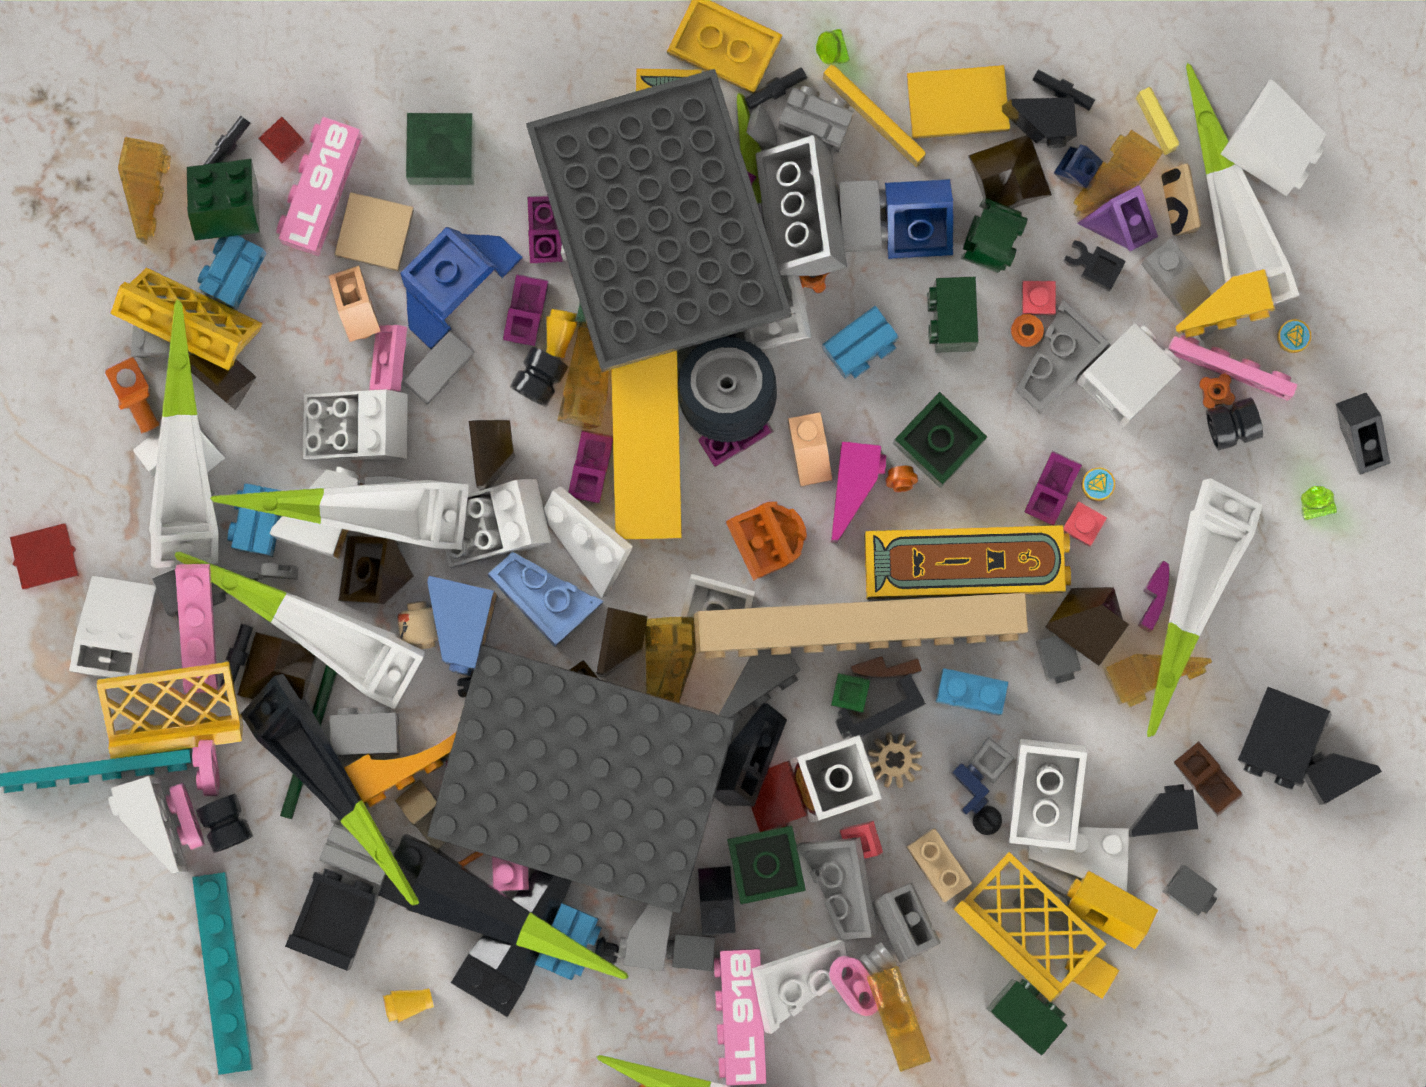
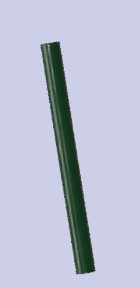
[280,664,337,819]

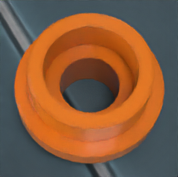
[1011,314,1044,347]
[885,466,918,492]

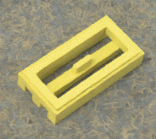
[1136,87,1179,155]

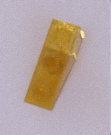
[1073,129,1164,217]
[118,137,171,245]
[557,326,609,429]
[645,617,696,703]
[1103,654,1212,708]
[867,966,932,1072]

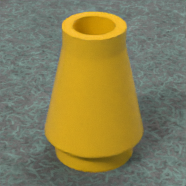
[546,309,578,358]
[383,988,434,1023]

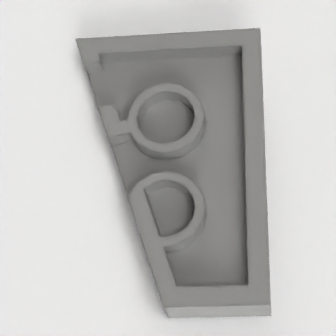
[1017,299,1110,414]
[797,837,877,940]

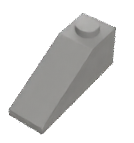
[1141,238,1218,340]
[618,904,673,971]

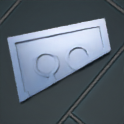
[488,552,604,647]

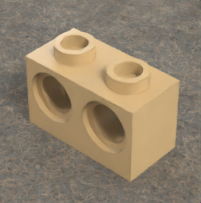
[906,828,972,902]

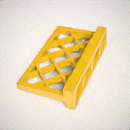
[110,267,263,370]
[97,662,244,759]
[954,852,1107,1002]

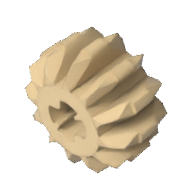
[867,732,922,788]

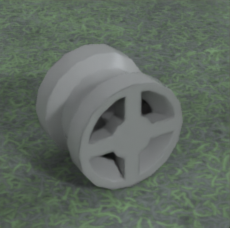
[860,942,901,983]

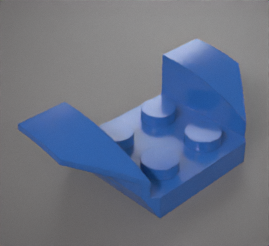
[400,227,523,349]

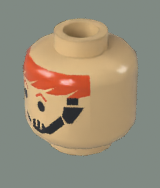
[397,601,438,649]

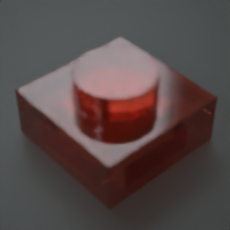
[258,117,305,164]

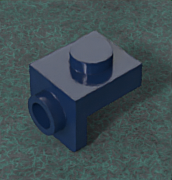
[1054,144,1103,189]
[951,763,990,815]

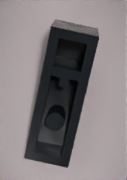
[715,703,787,806]

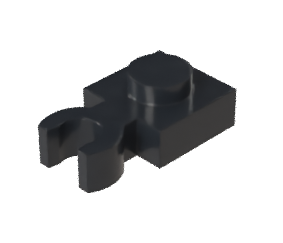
[1063,240,1126,291]

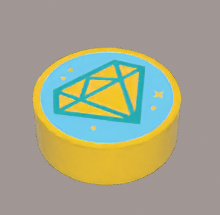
[1277,319,1311,353]
[1081,468,1115,501]

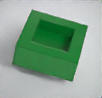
[831,673,870,713]

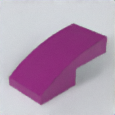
[503,274,549,346]
[568,430,613,503]
[1024,450,1082,526]
[1138,561,1169,633]

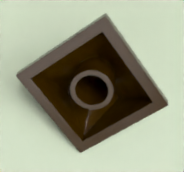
[968,135,1052,209]
[189,355,256,410]
[468,420,516,491]
[338,536,414,604]
[1045,587,1129,666]
[596,607,648,677]
[237,632,317,700]

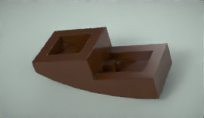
[850,656,922,679]
[1174,741,1243,817]

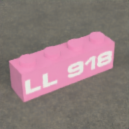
[276,117,363,257]
[714,948,766,1085]

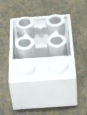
[303,389,408,460]
[445,479,551,568]
[69,576,157,678]

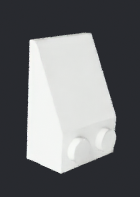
[1009,739,1087,850]
[108,776,188,874]

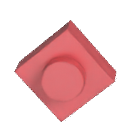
[1022,281,1056,315]
[1063,501,1107,547]
[840,821,883,859]

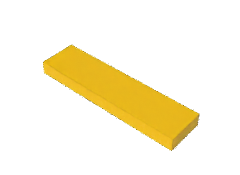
[823,64,926,168]

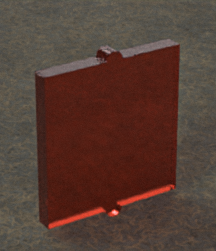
[10,523,79,590]
[751,761,808,832]

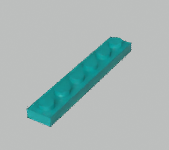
[0,749,193,793]
[192,872,253,1075]

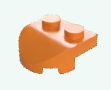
[726,501,807,581]

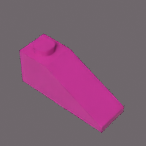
[831,442,887,543]

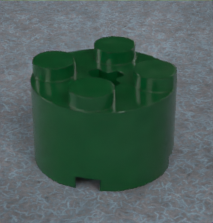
[961,198,1028,273]

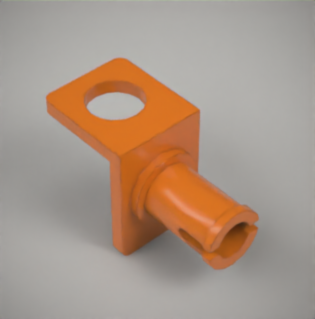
[105,357,160,434]

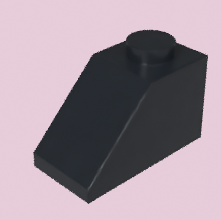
[1002,97,1077,148]
[1336,392,1390,475]
[1304,751,1382,805]
[1129,784,1198,837]
[698,866,736,935]

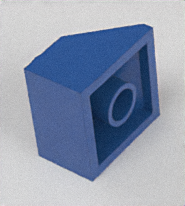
[885,179,953,259]

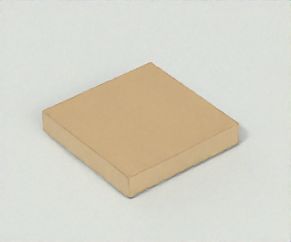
[334,192,414,271]

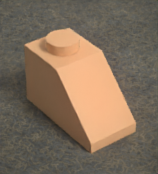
[328,266,381,342]
[788,412,832,487]

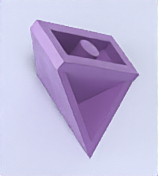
[1077,185,1158,252]

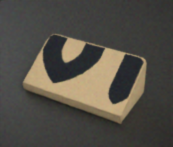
[1161,163,1201,236]

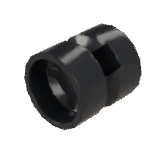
[510,346,569,407]
[1206,397,1263,451]
[196,794,254,853]

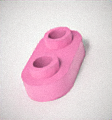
[192,740,220,796]
[166,783,205,850]
[829,956,882,1016]

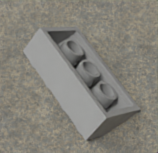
[756,135,847,276]

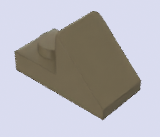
[395,779,447,849]

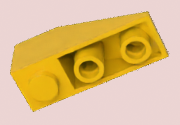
[1176,269,1276,338]

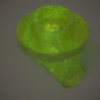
[816,29,850,64]
[1301,486,1337,520]

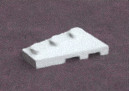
[544,486,633,598]
[1028,827,1129,892]
[752,940,847,1034]

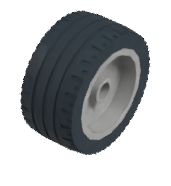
[678,337,777,442]

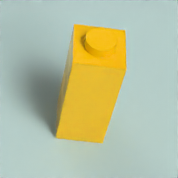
[1066,870,1158,949]

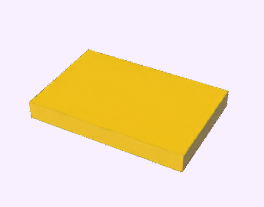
[667,0,783,94]
[907,65,1010,139]

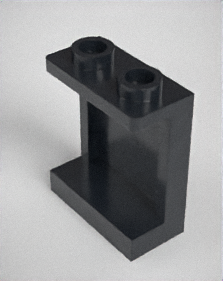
[835,674,926,739]
[1238,687,1332,790]
[285,868,379,971]

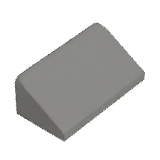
[1013,870,1082,939]

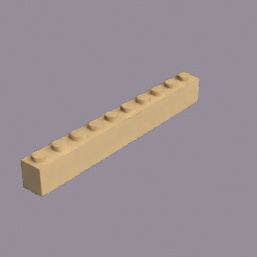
[694,593,1028,659]

